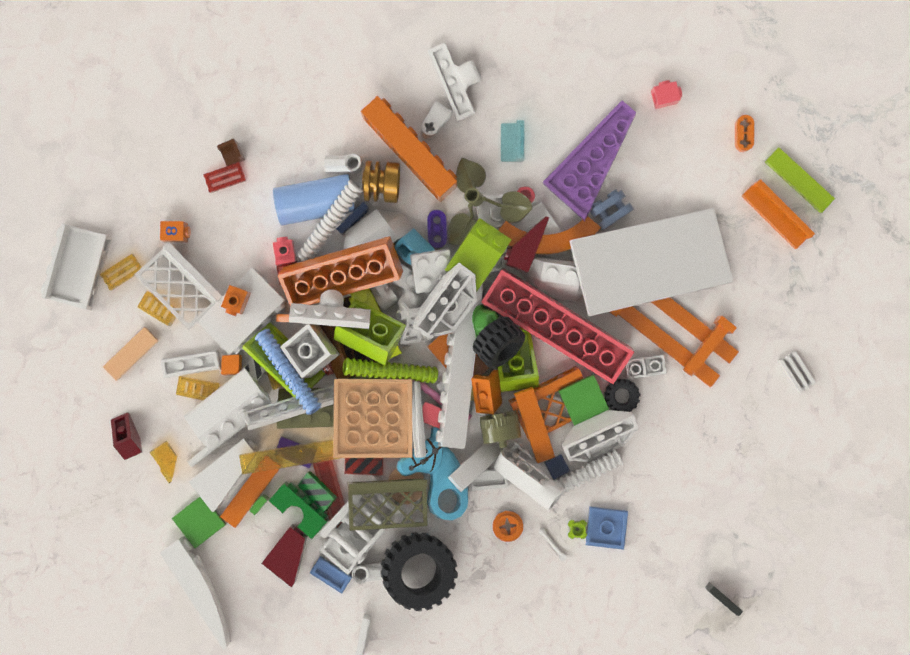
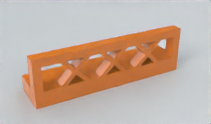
[741,179,815,249]

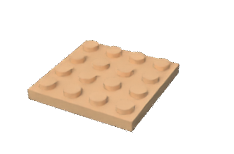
[333,379,412,458]

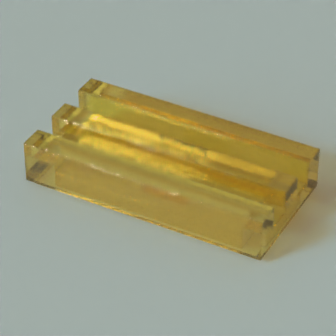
[100,254,142,291]

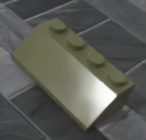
[277,388,334,429]

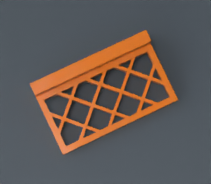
[508,366,583,442]

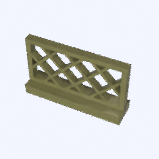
[347,478,428,531]

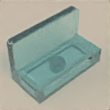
[501,120,524,162]

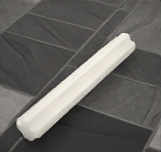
[412,381,426,458]

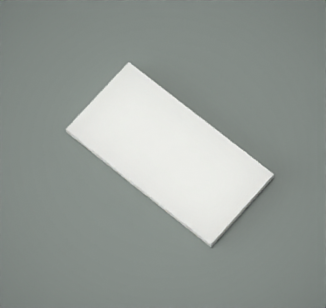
[569,208,733,317]

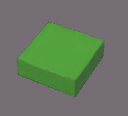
[250,494,270,515]

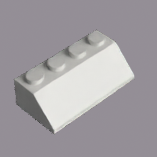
[184,368,272,451]

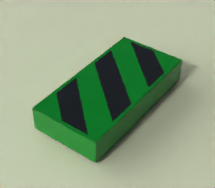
[297,471,337,512]

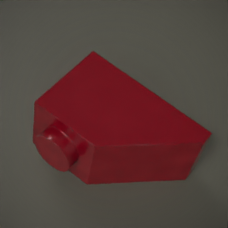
[111,412,142,460]

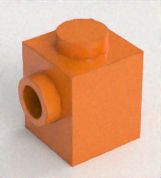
[221,285,251,316]

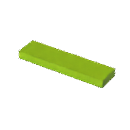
[765,147,835,213]

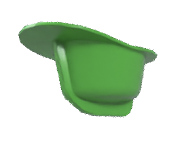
[472,305,499,337]

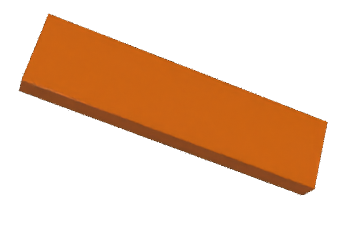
[514,387,555,464]
[220,455,282,528]

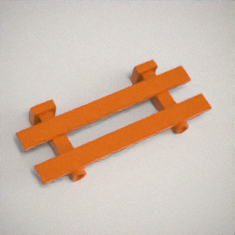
[610,297,739,388]

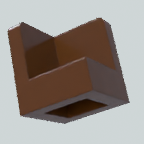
[217,138,245,167]

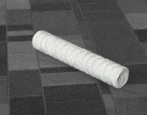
[297,180,363,261]
[538,449,623,506]

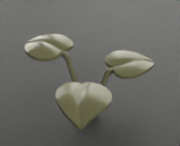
[448,158,533,245]

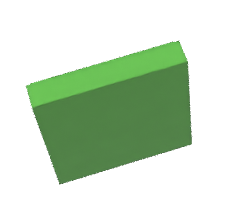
[558,374,609,426]
[172,497,226,549]

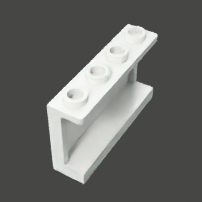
[41,223,112,310]
[197,268,287,355]

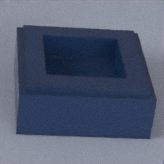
[544,454,570,480]

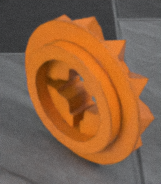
[493,511,523,542]

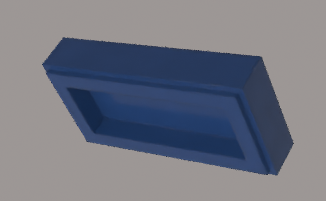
[336,202,369,235]

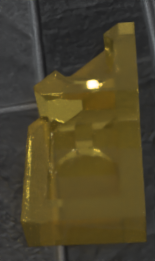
[150,441,177,483]

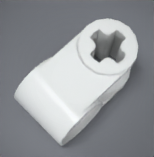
[421,101,453,140]

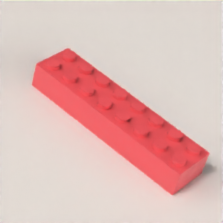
[481,267,634,384]

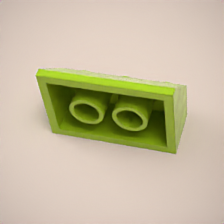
[334,299,406,365]

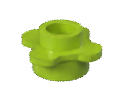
[568,520,587,539]

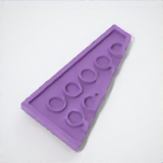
[543,100,636,222]

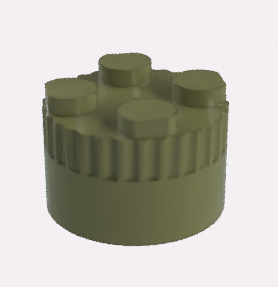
[480,410,521,448]

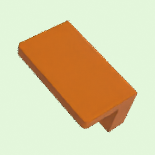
[471,370,502,414]

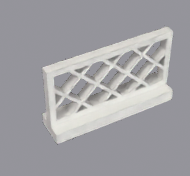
[134,242,223,330]

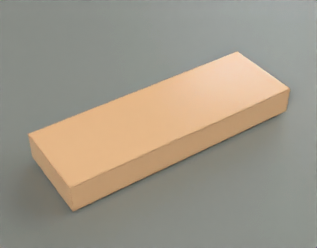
[103,327,159,381]

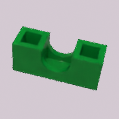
[269,481,329,539]

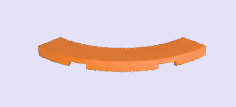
[498,216,601,254]

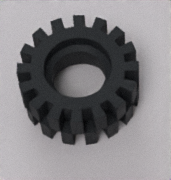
[604,379,641,412]

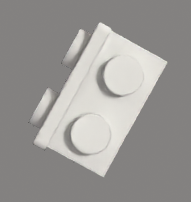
[395,303,422,345]

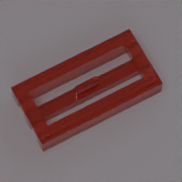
[203,162,246,193]

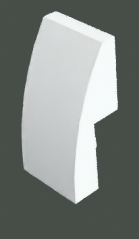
[626,355,667,380]

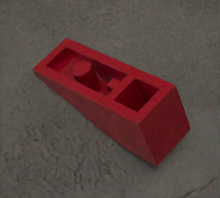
[503,216,549,273]

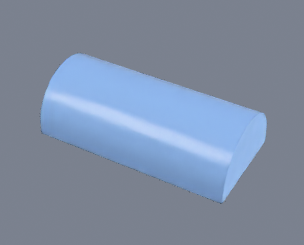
[273,174,356,226]

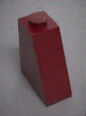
[261,524,308,588]

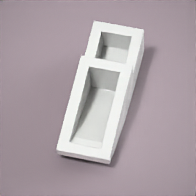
[448,443,500,492]

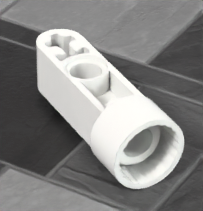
[494,449,565,511]

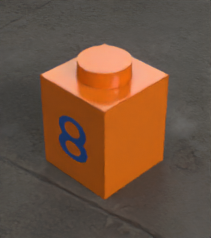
[160,221,191,243]

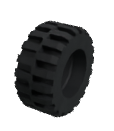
[380,532,458,611]

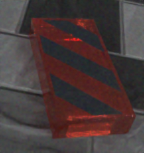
[344,458,384,475]

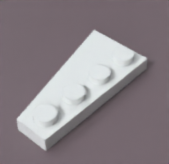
[476,193,508,272]

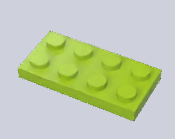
[242,322,325,401]

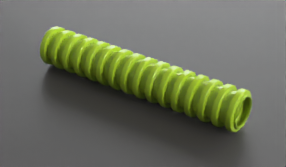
[343,358,438,384]

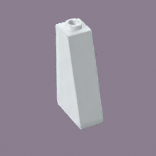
[189,437,258,512]

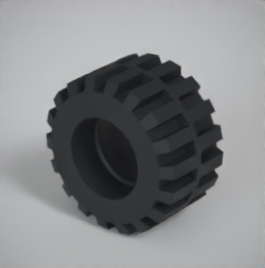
[473,316,525,368]

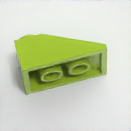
[444,218,512,292]
[497,327,539,392]

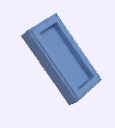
[310,556,352,594]

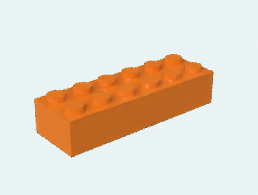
[360,96,457,202]
[277,236,403,307]

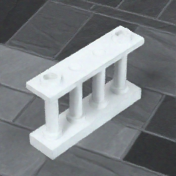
[319,475,406,565]

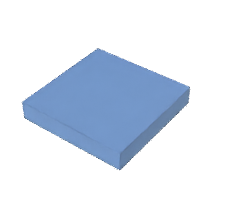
[585,506,628,550]

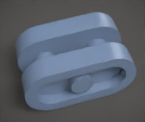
[590,189,634,230]

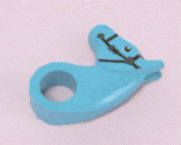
[396,427,468,520]

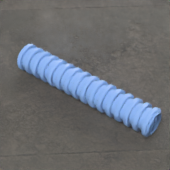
[255,329,322,415]

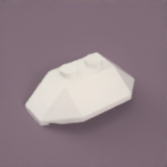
[343,209,413,249]
[521,255,583,302]
[412,263,477,339]
[562,410,639,462]

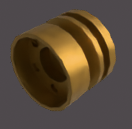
[362,161,400,203]

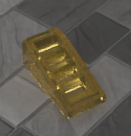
[137,291,179,326]
[176,376,220,400]

